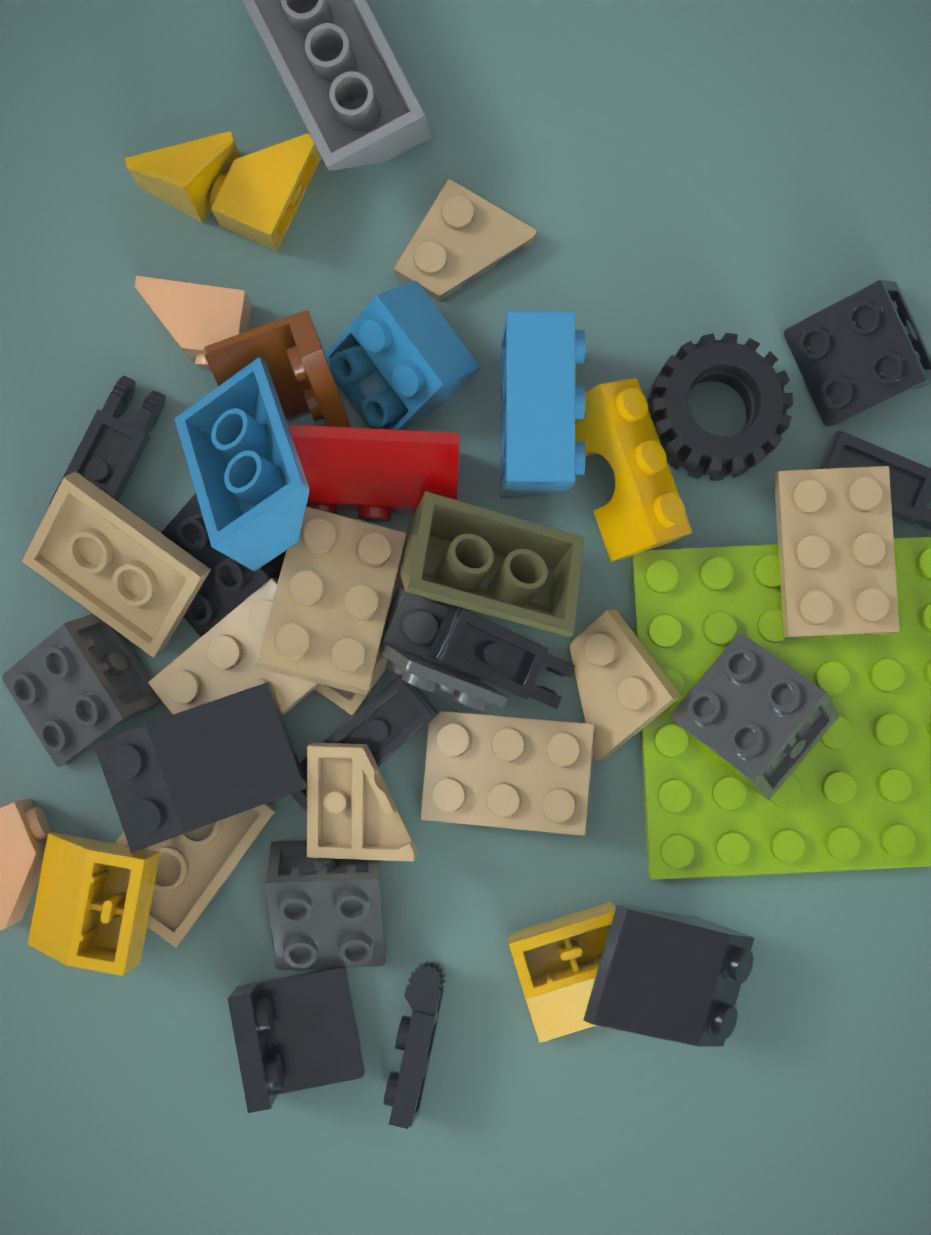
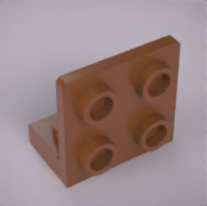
[204,310,352,428]

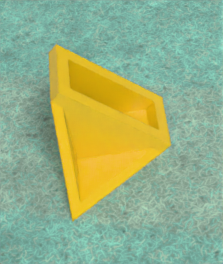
[125,131,240,224]

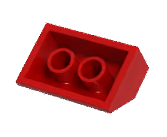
[288,424,460,522]

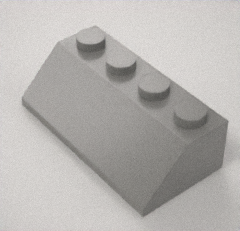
[242,0,432,171]

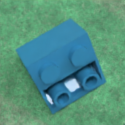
[325,281,481,430]

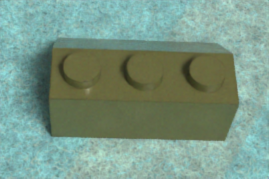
[399,491,585,637]

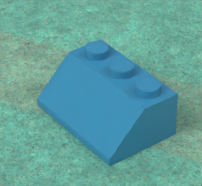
[500,311,585,498]
[174,357,310,572]

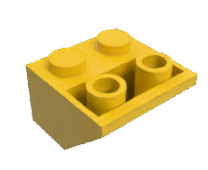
[27,832,160,976]
[507,902,616,1043]

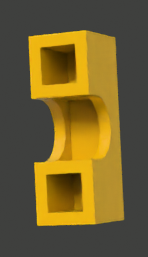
[575,378,693,562]

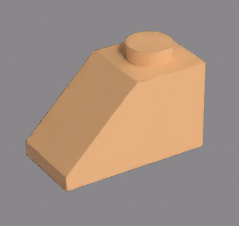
[135,276,253,372]
[0,799,51,931]

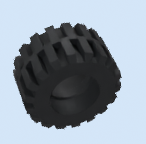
[647,333,793,481]

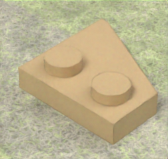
[394,179,537,302]
[569,609,681,762]
[307,743,417,862]

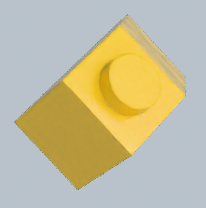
[210,133,322,252]

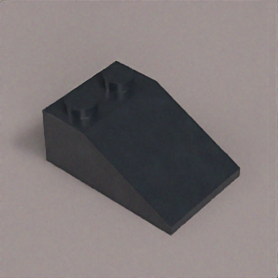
[93,682,308,853]
[583,905,754,1047]

